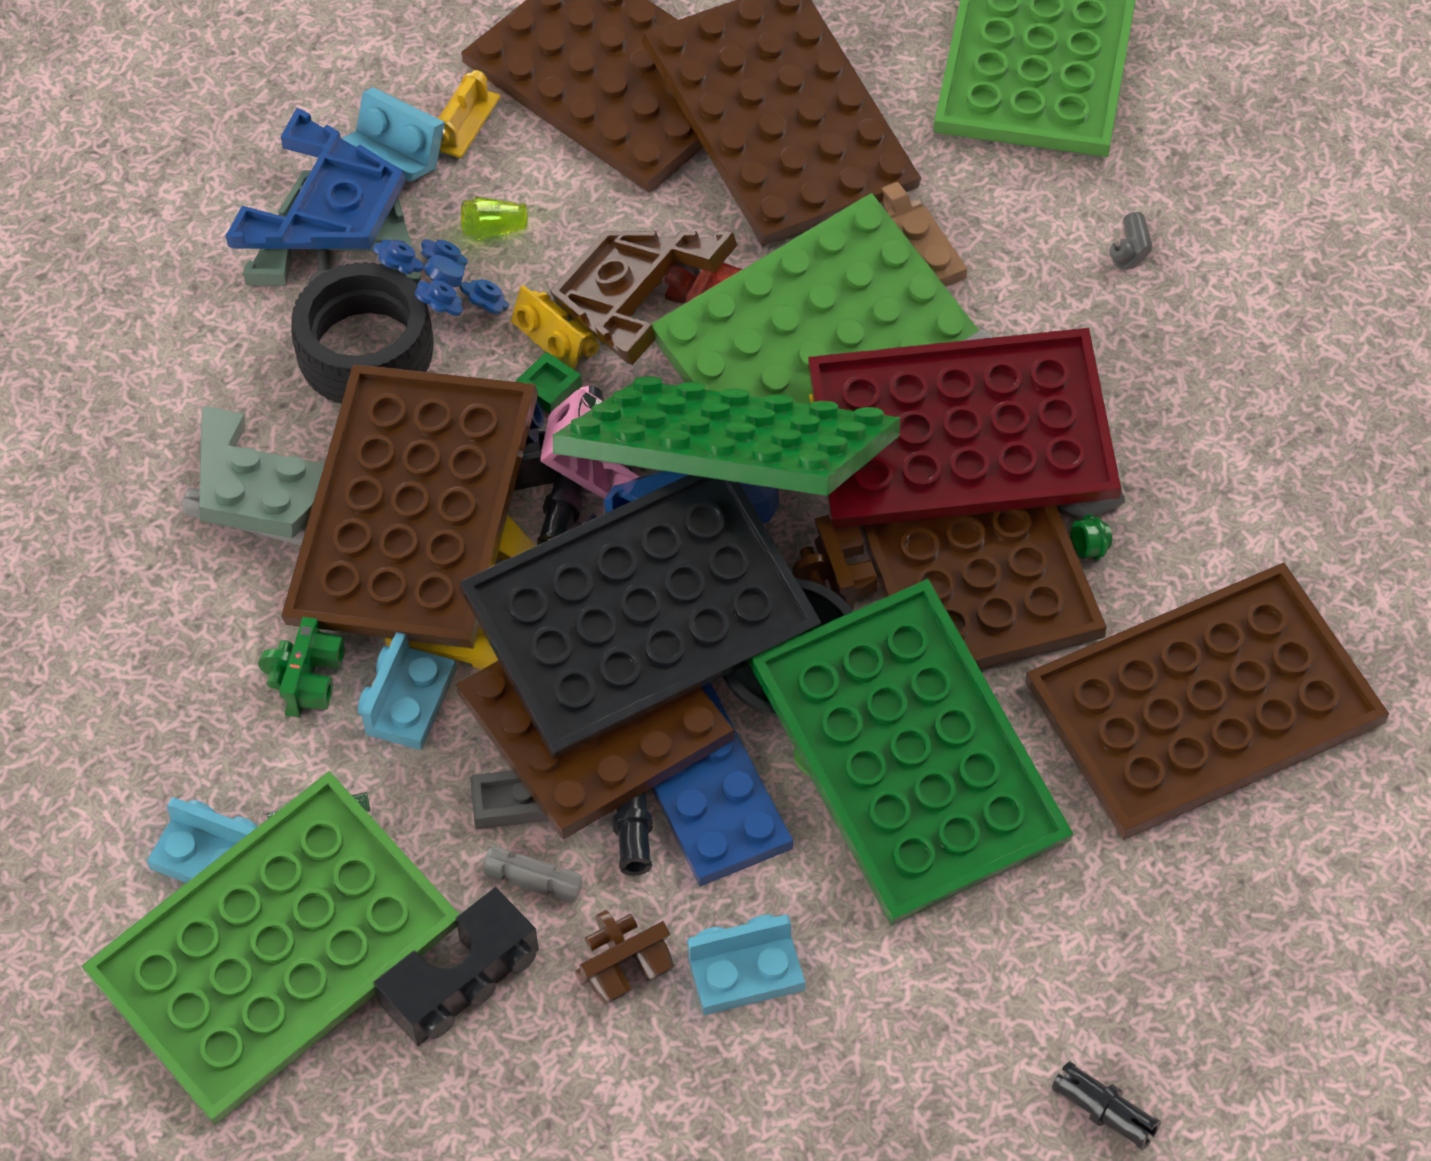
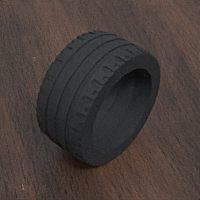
[291,262,434,404]

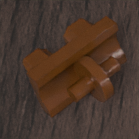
[792,515,877,610]
[574,910,674,1005]

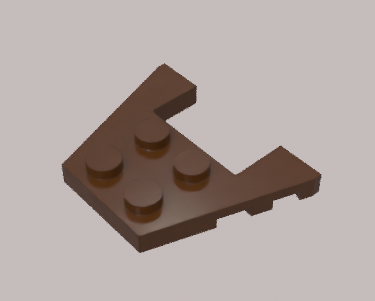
[550,231,738,365]

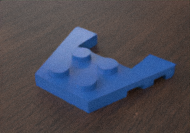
[225,108,405,249]

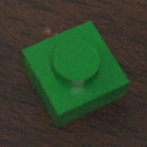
[515,352,582,414]

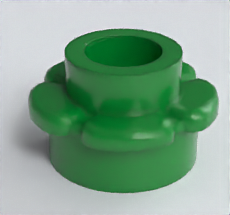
[1070,514,1112,561]

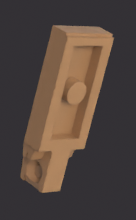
[881,182,967,287]

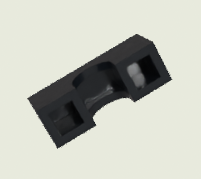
[373,886,539,1046]

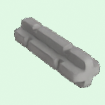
[483,846,582,903]

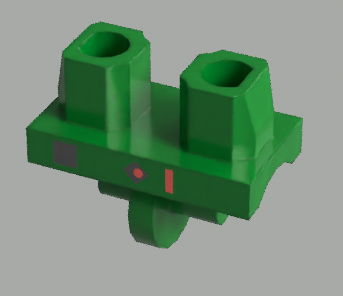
[258,617,345,718]

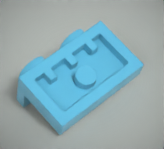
[342,87,445,181]
[358,632,457,750]
[147,797,258,883]
[687,914,805,1015]

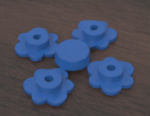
[373,239,510,316]

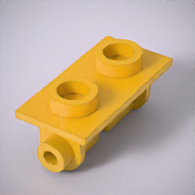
[438,70,501,159]
[510,285,600,370]

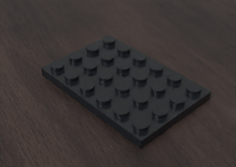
[459,475,821,759]

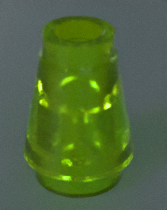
[461,195,528,240]

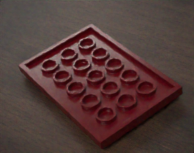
[808,328,1122,528]

